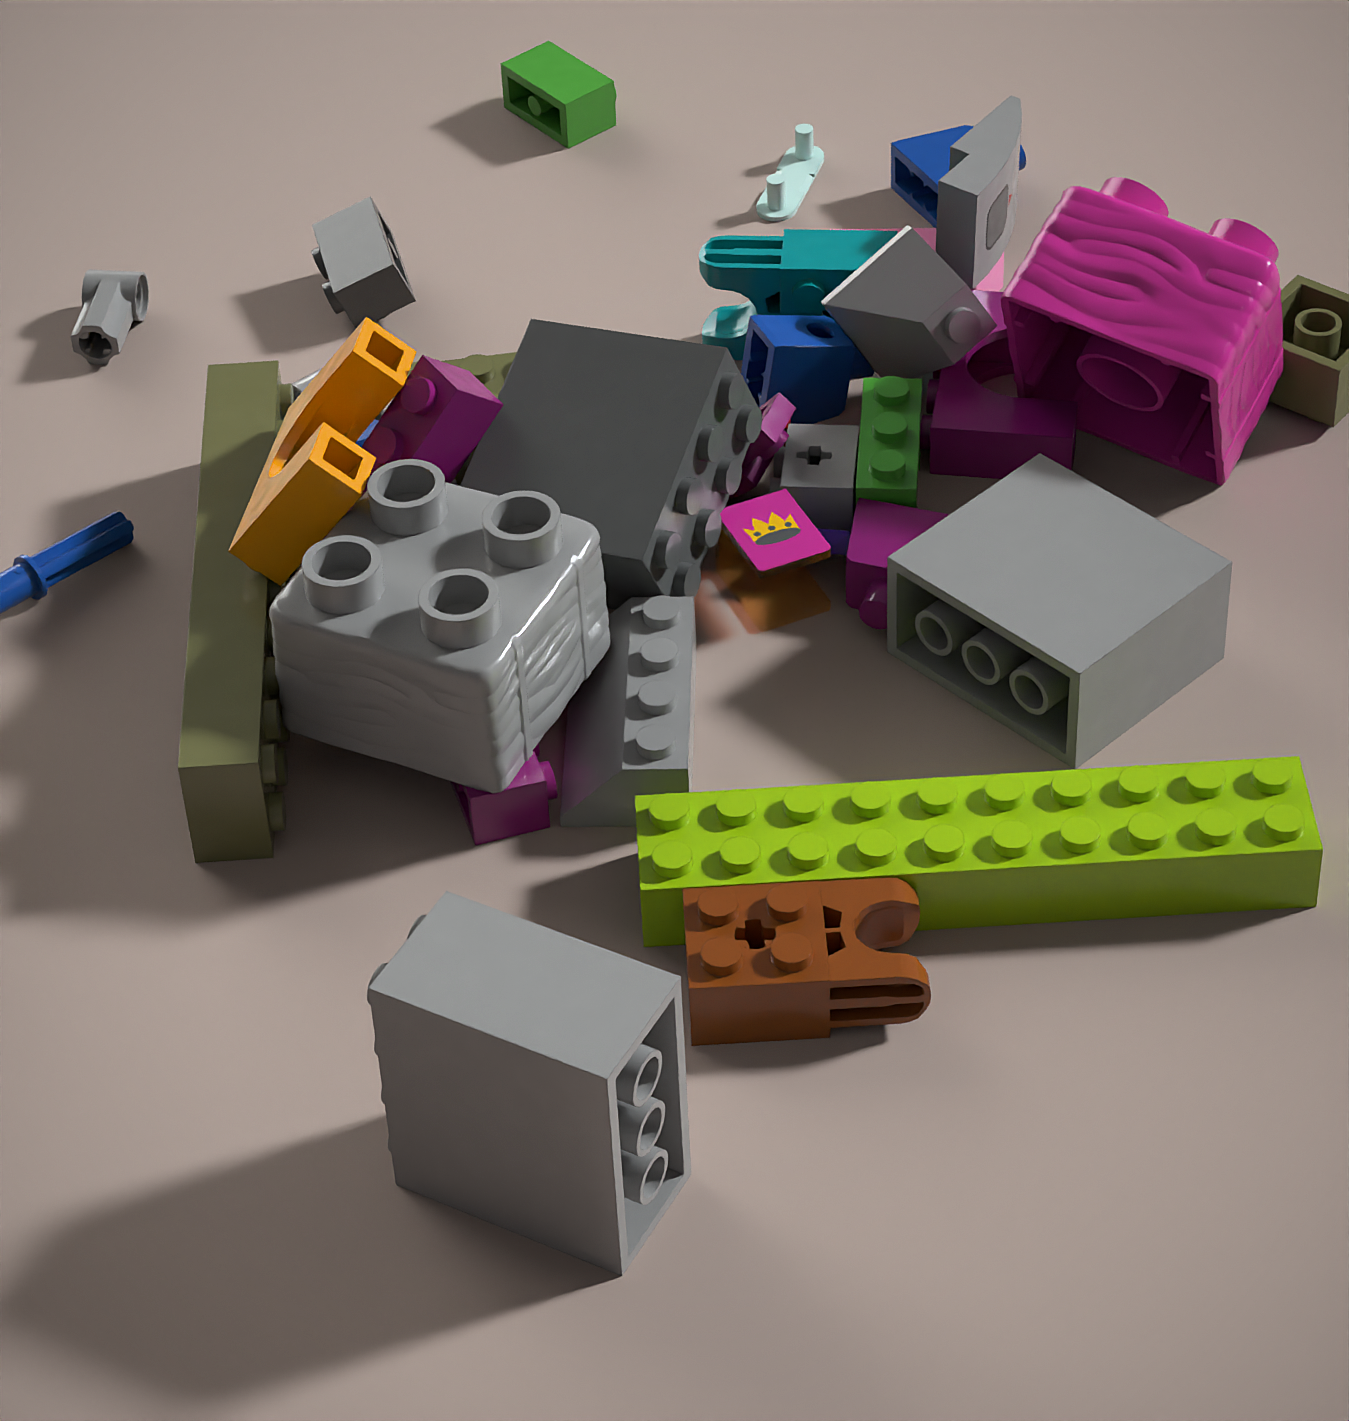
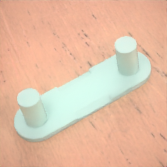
[756,124,824,222]

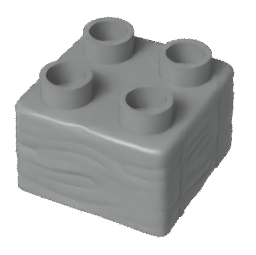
[269,459,610,793]

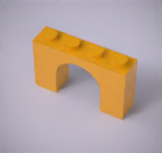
[228,317,417,586]

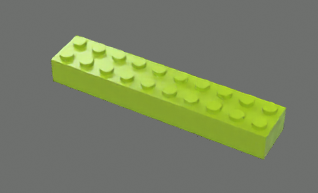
[635,756,1323,947]

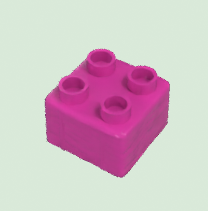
[1001,177,1284,486]

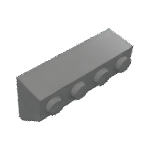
[560,595,697,827]

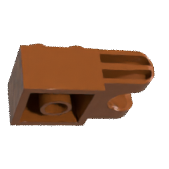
[682,877,931,1046]

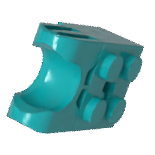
[699,229,898,360]

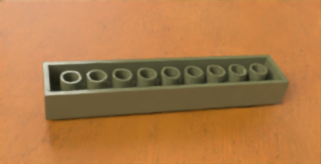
[178,360,297,863]

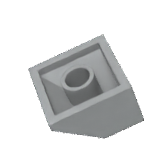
[821,225,998,379]

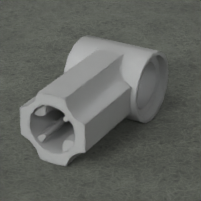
[70,269,149,365]

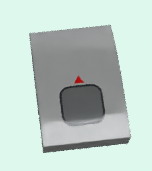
[936,95,1022,290]

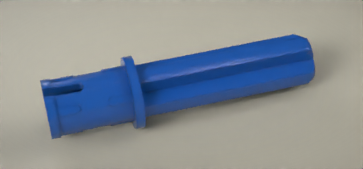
[0,511,134,614]

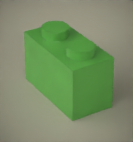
[500,41,617,149]

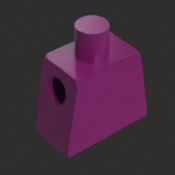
[846,498,950,629]

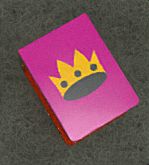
[715,489,831,632]

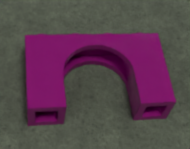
[920,290,1078,479]

